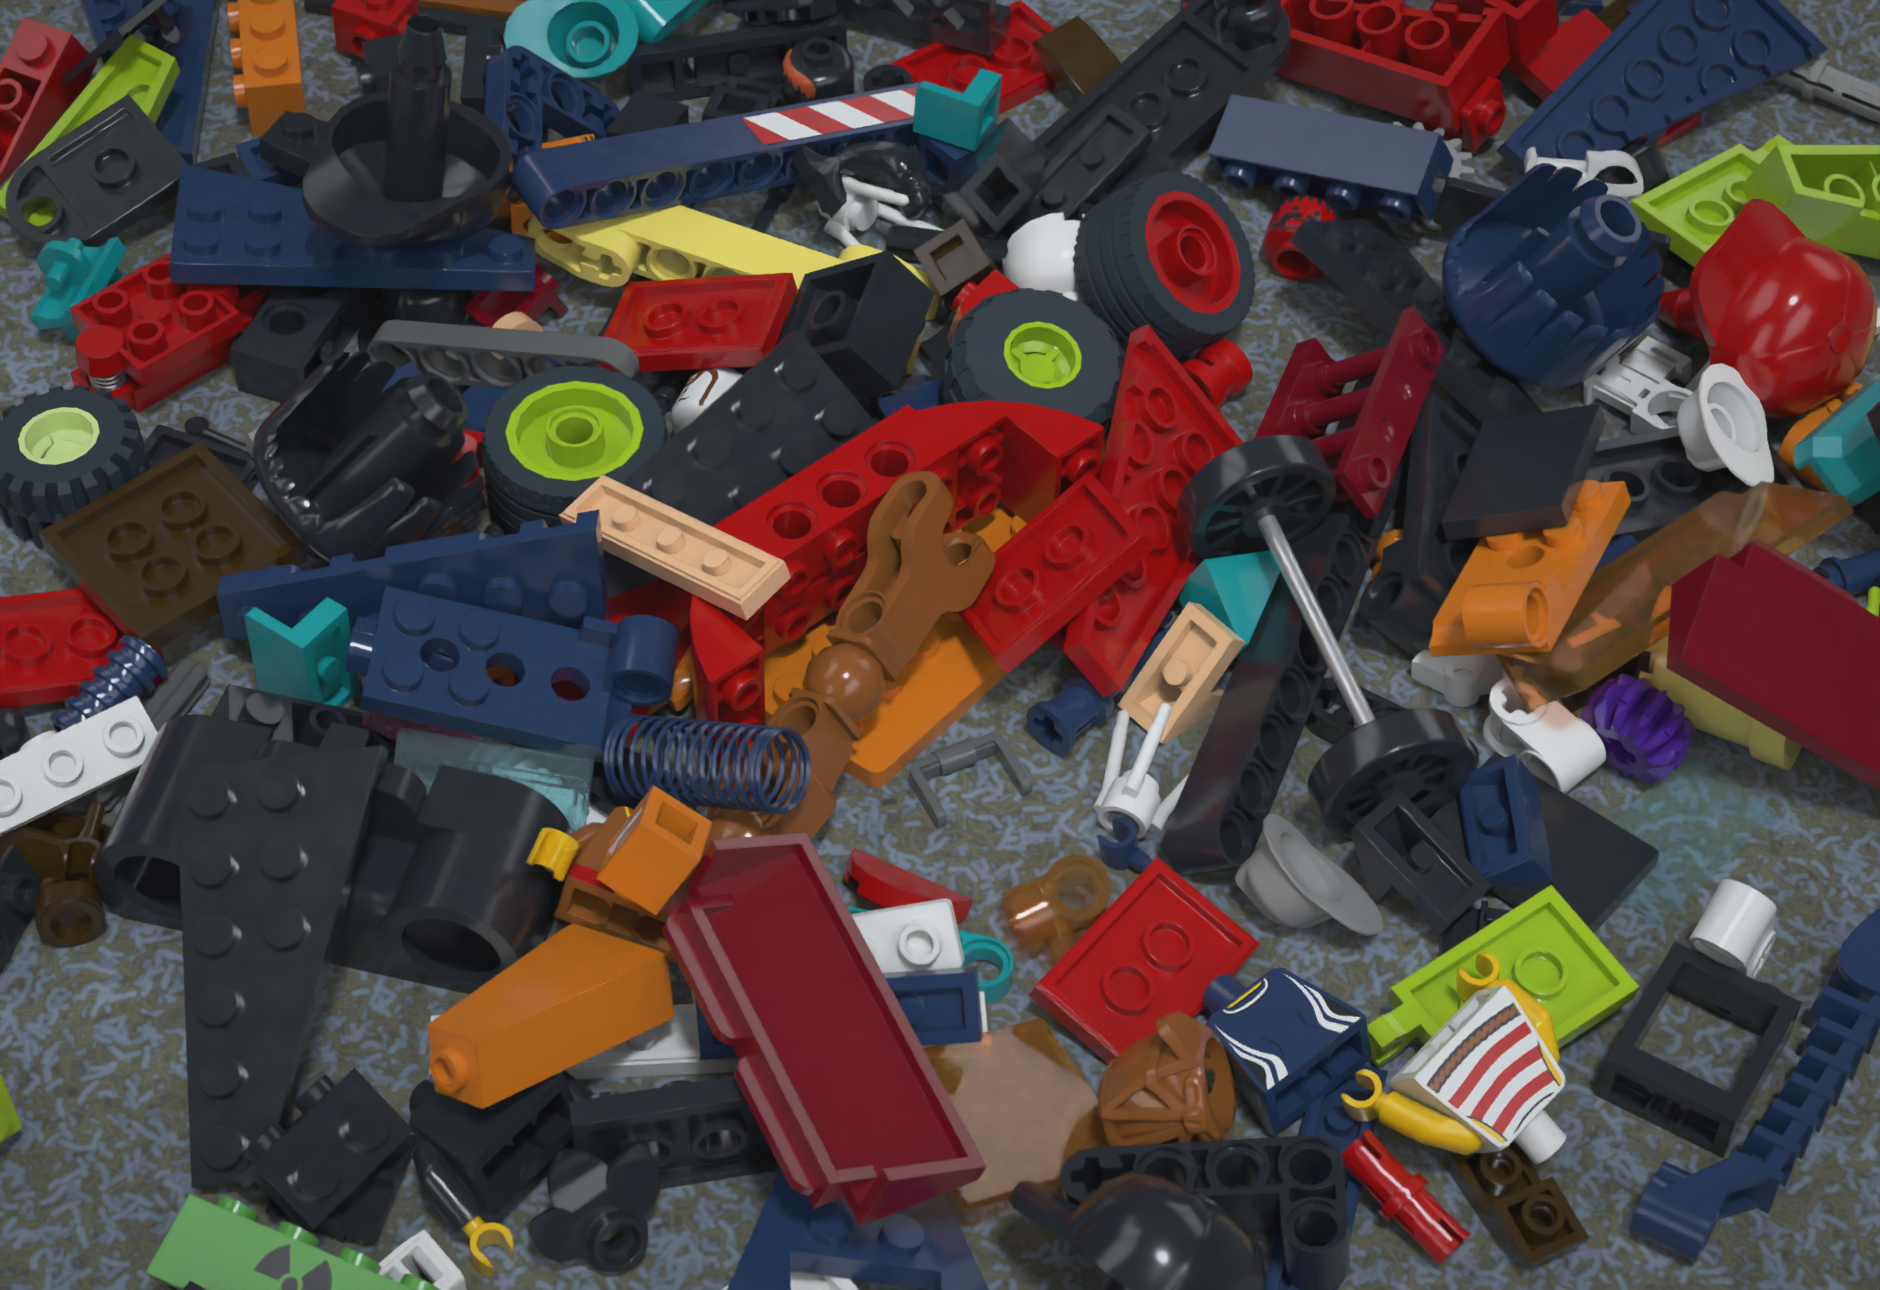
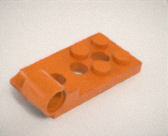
[1428,480,1631,657]

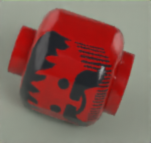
[1262,195,1342,281]

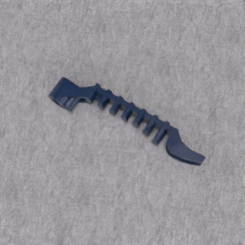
[1629,908,1880,1264]

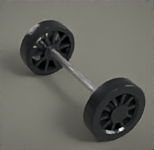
[1176,435,1476,837]

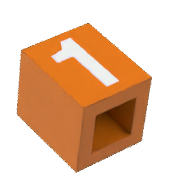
[596,785,713,915]

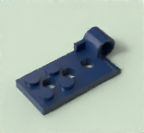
[359,586,680,766]

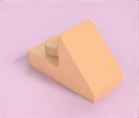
[1117,602,1245,744]

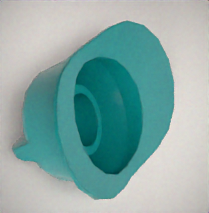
[504,0,639,81]

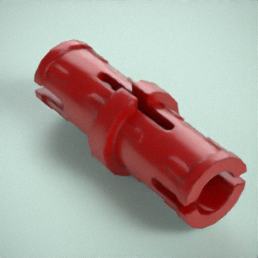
[1341,1129,1471,1266]

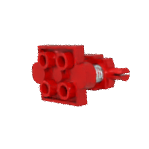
[70,252,274,413]

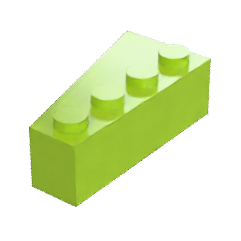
[1741,145,1880,260]

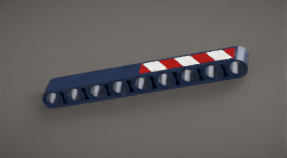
[511,82,921,229]

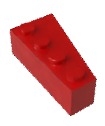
[1274,0,1512,133]

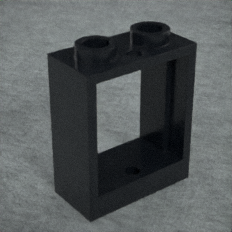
[1595,942,1802,1158]

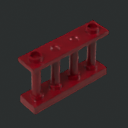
[1254,306,1445,519]

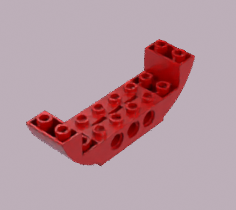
[690,400,1104,767]

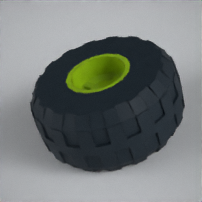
[940,288,1125,439]

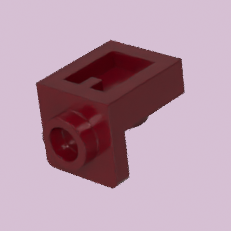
[464,263,569,328]

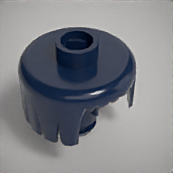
[1442,163,1665,388]

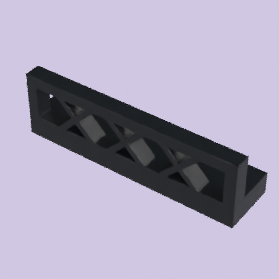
[834,0,1011,56]

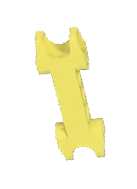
[527,205,942,374]

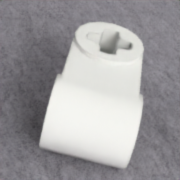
[1482,676,1606,794]
[1689,879,1777,979]

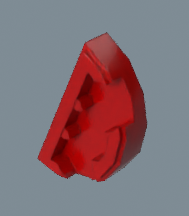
[843,848,973,923]

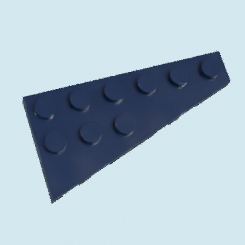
[1496,0,1828,176]
[216,509,610,641]

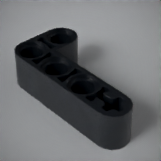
[1060,1135,1350,1290]

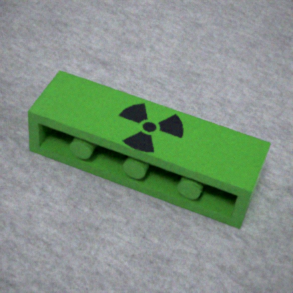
[145,1194,440,1290]

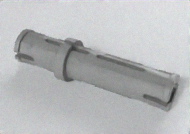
[1774,56,1880,123]

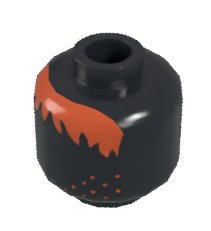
[782,38,855,106]

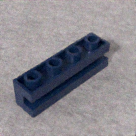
[1208,94,1454,221]

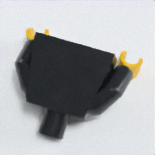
[409,1070,595,1277]

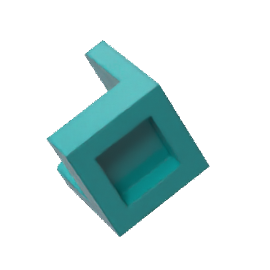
[913,68,1002,152]

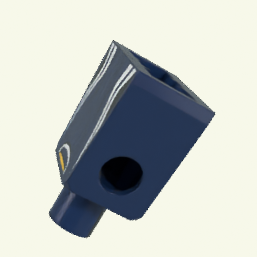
[1202,968,1372,1136]

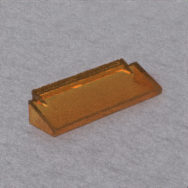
[1495,481,1854,711]

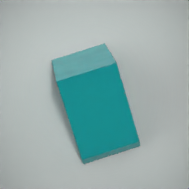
[1178,550,1280,661]

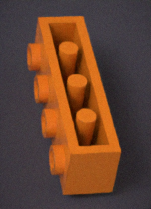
[227,0,307,138]

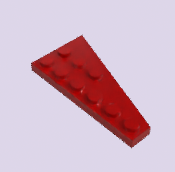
[1063,324,1244,697]

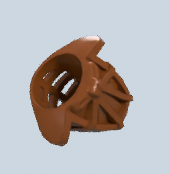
[1098,1012,1237,1147]

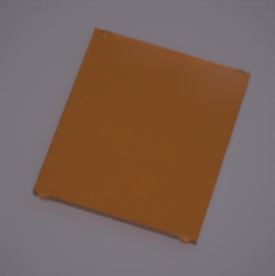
[923,1018,1111,1212]

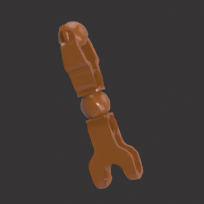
[705,471,995,851]

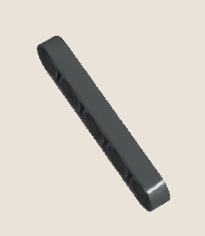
[367,320,640,389]

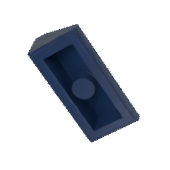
[1458,754,1554,887]

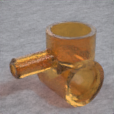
[1000,855,1112,964]

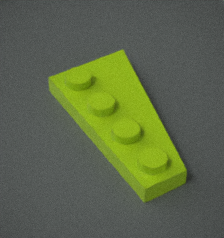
[0,34,180,226]

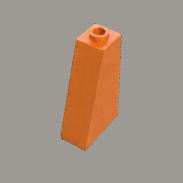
[427,924,674,1109]

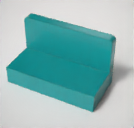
[244,597,360,708]

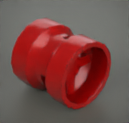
[1181,338,1253,411]

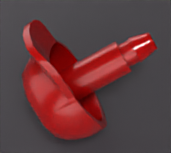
[1657,199,1878,420]

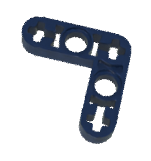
[484,45,620,200]

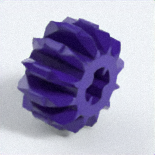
[1580,673,1695,784]

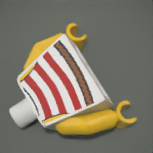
[1341,952,1567,1164]

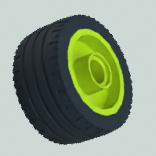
[482,365,669,534]

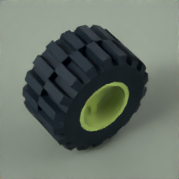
[0,385,151,546]

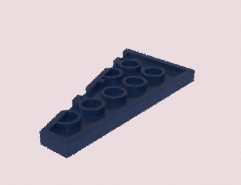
[81,0,220,165]
[170,164,535,292]

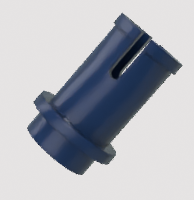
[1813,548,1880,595]

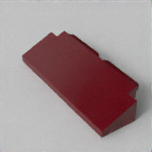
[1667,539,1880,791]
[663,832,987,1227]

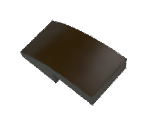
[1032,16,1121,101]
[1444,1140,1589,1270]

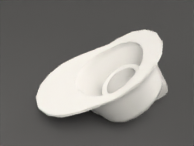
[1676,363,1774,490]

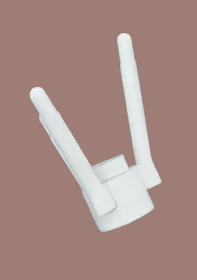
[818,174,944,247]
[1093,703,1190,839]

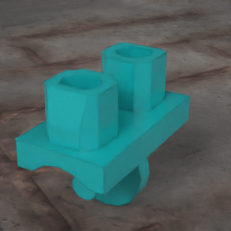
[30,237,127,345]

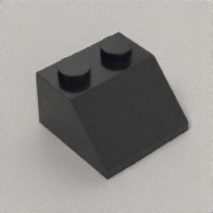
[776,250,935,400]

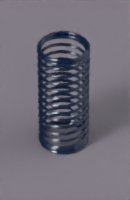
[603,714,811,815]

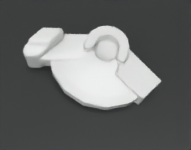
[1411,649,1529,707]

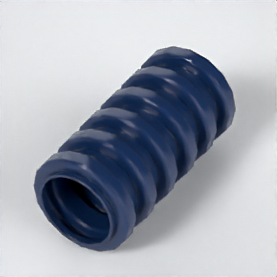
[50,635,169,733]

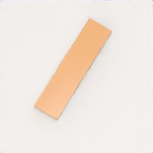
[559,475,791,620]

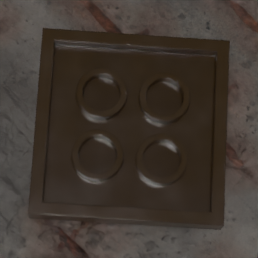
[39,441,308,650]

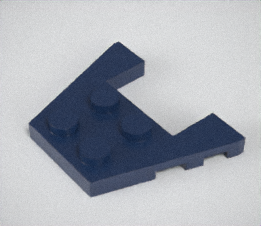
[727,1169,989,1290]

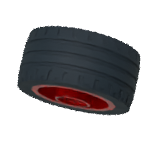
[1073,171,1256,358]

